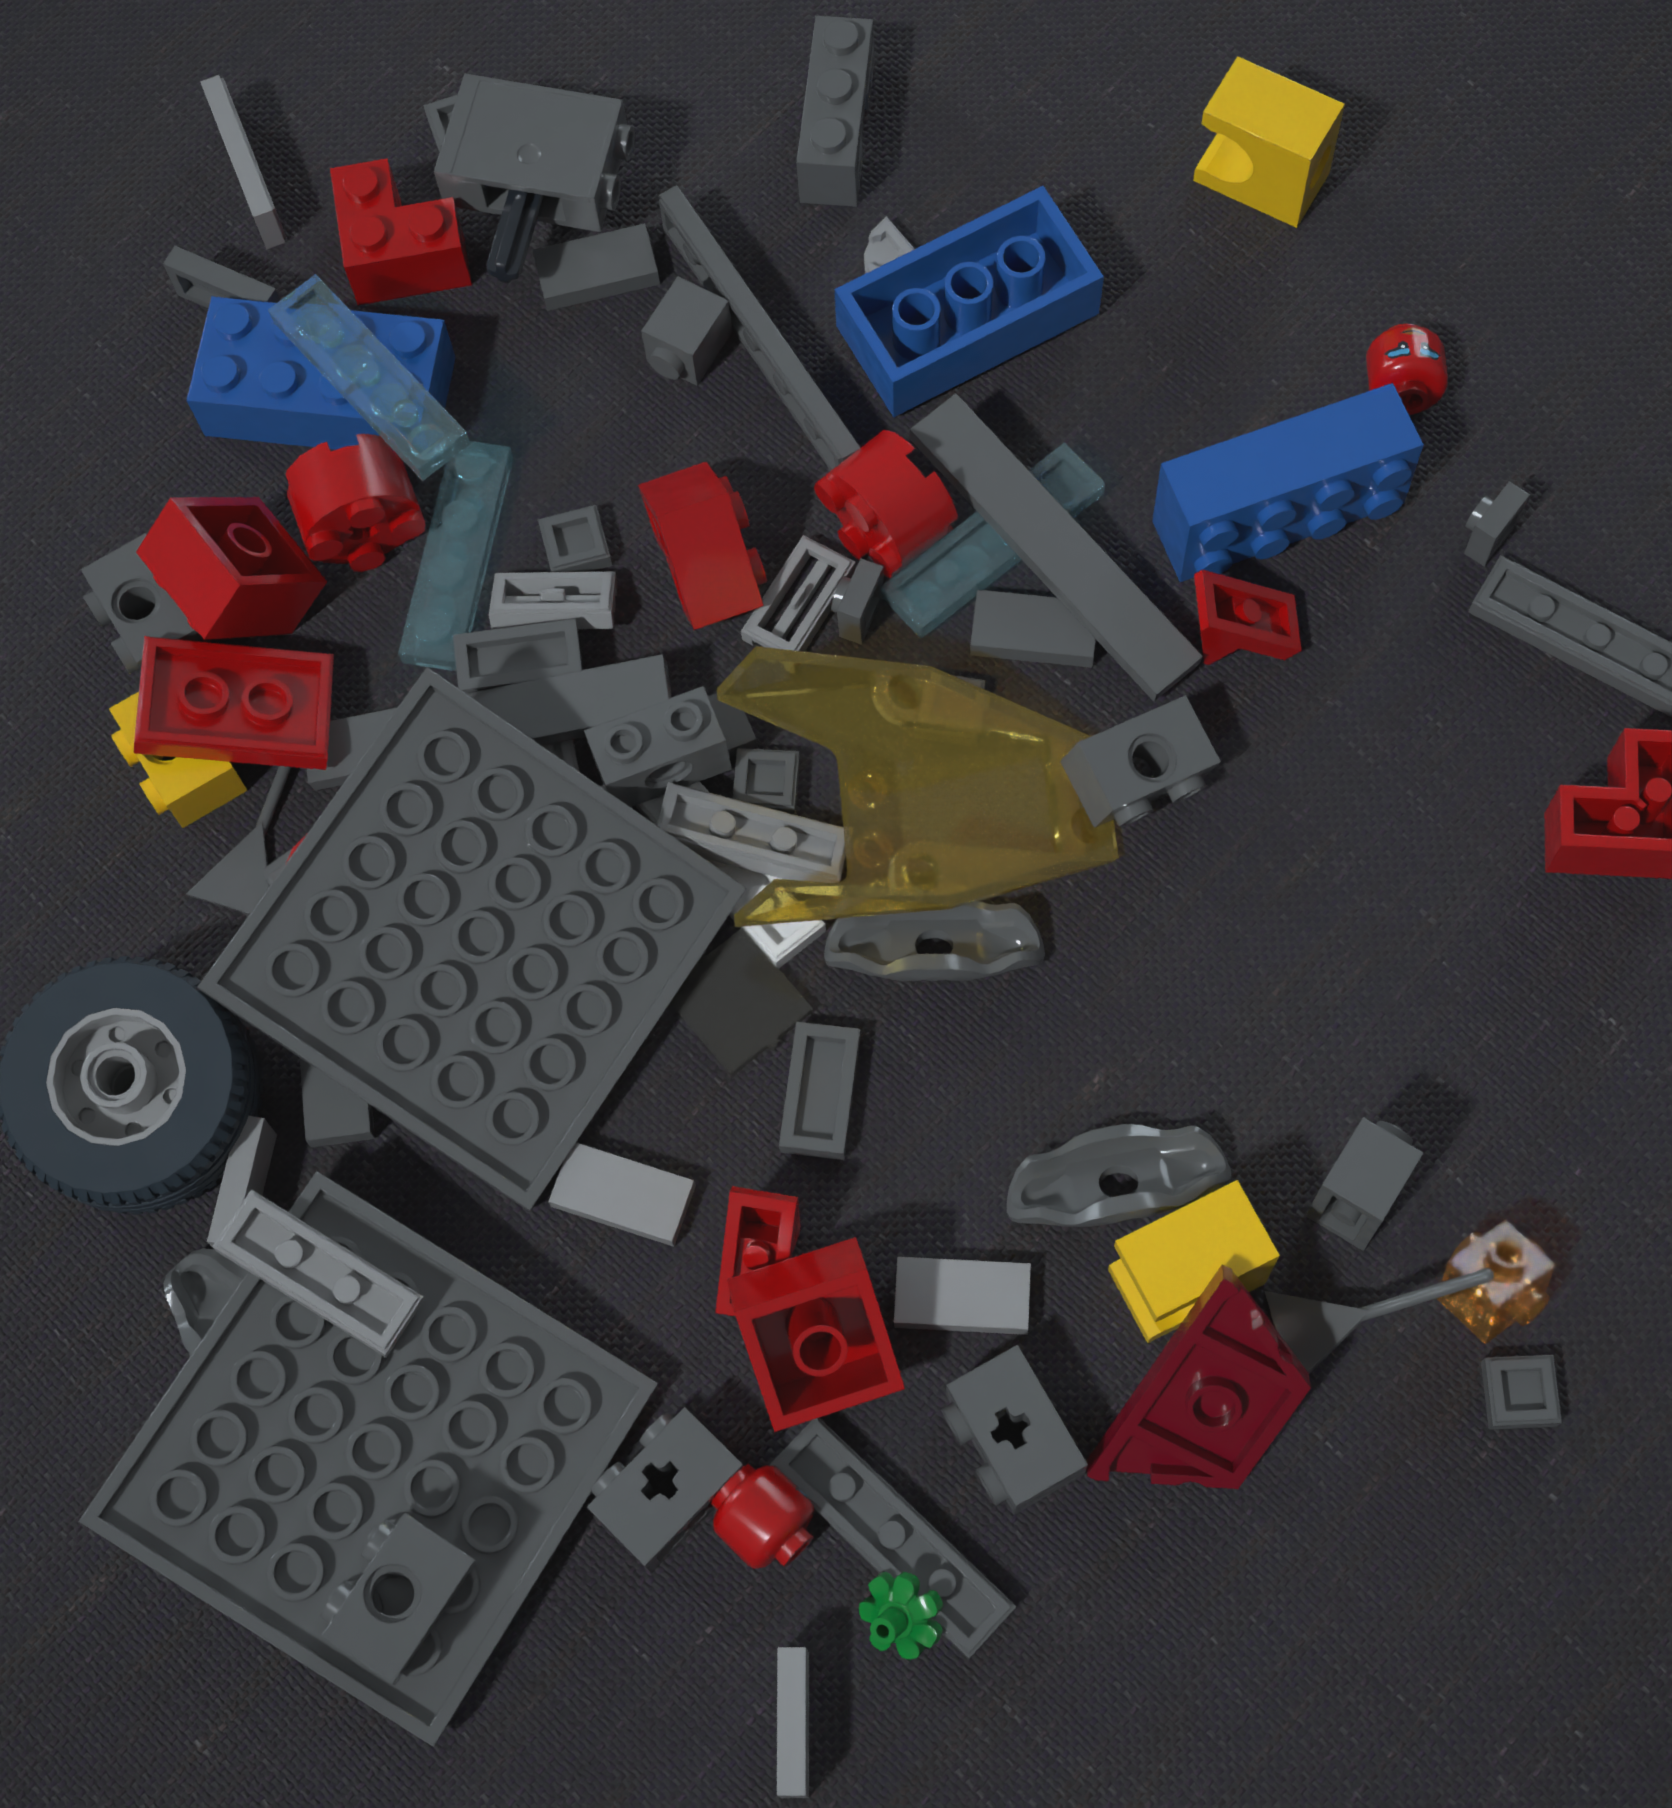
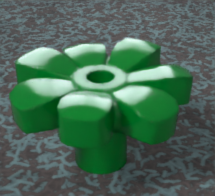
[859,1571,943,1660]

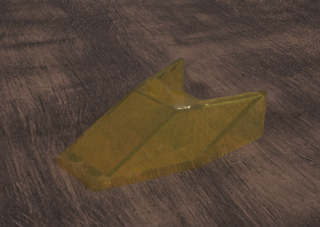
[717,646,1119,927]

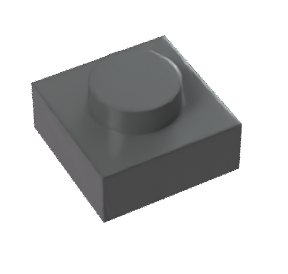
[1464,481,1530,567]
[831,558,885,645]

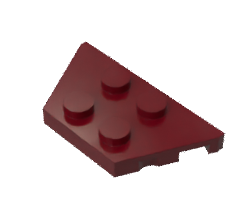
[1087,1264,1311,1489]

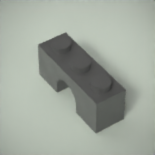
[796,16,874,207]

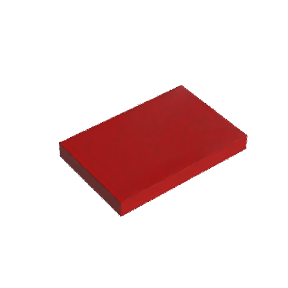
[134,636,334,770]

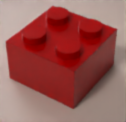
[136,497,327,640]
[727,1237,905,1432]

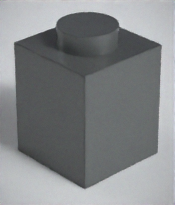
[641,276,733,386]

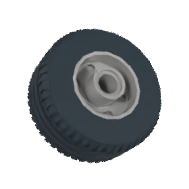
[0,956,263,1215]

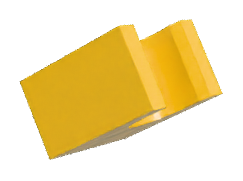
[1193,56,1345,228]
[1108,1180,1280,1344]

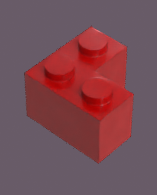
[330,158,472,305]
[638,462,767,630]
[1544,728,1672,879]

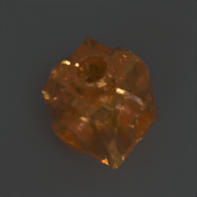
[1436,1220,1555,1344]

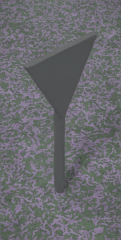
[186,766,292,914]
[1265,1268,1494,1374]

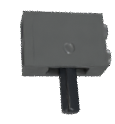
[434,73,635,283]

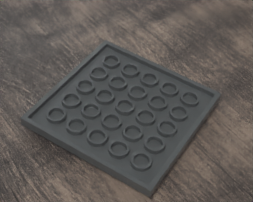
[198,667,747,1211]
[78,1171,658,1747]

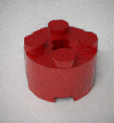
[814,430,958,578]
[286,434,425,572]

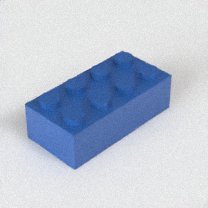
[834,186,1104,418]
[186,296,456,460]
[1152,383,1423,582]

